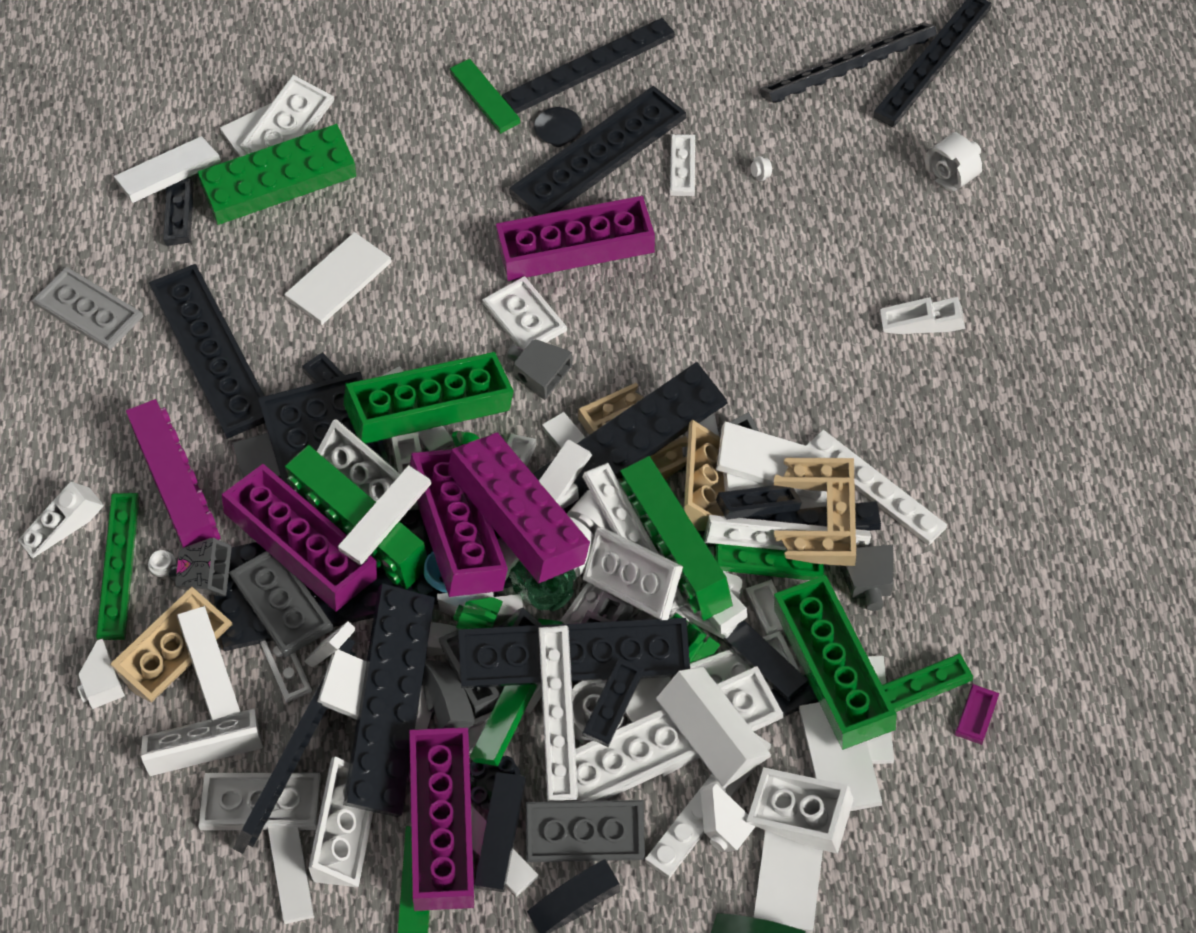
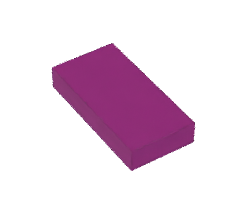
[955,684,1000,745]

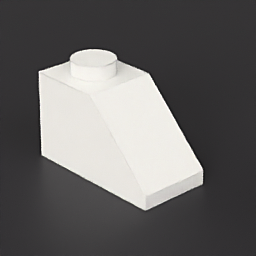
[77,639,125,709]
[700,784,755,852]

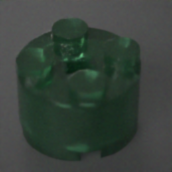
[509,560,576,611]

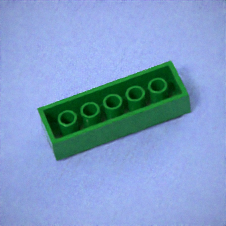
[198,124,356,225]
[343,352,514,443]
[285,445,427,589]
[620,456,733,621]
[774,575,897,750]

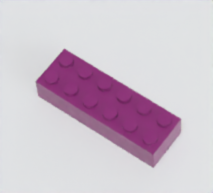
[496,196,655,281]
[126,399,221,548]
[448,432,590,583]
[409,449,508,597]
[222,464,377,611]
[410,728,474,911]

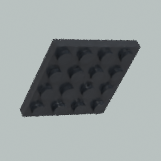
[258,371,390,489]

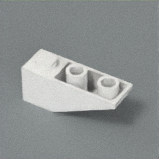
[18,482,104,558]

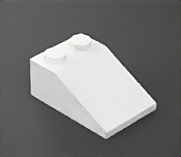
[747,767,854,854]

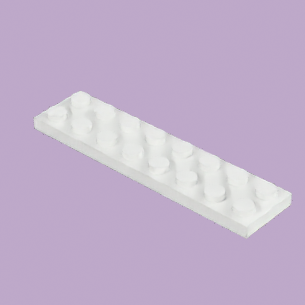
[575,666,783,801]

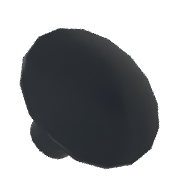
[534,107,582,147]
[470,756,521,809]

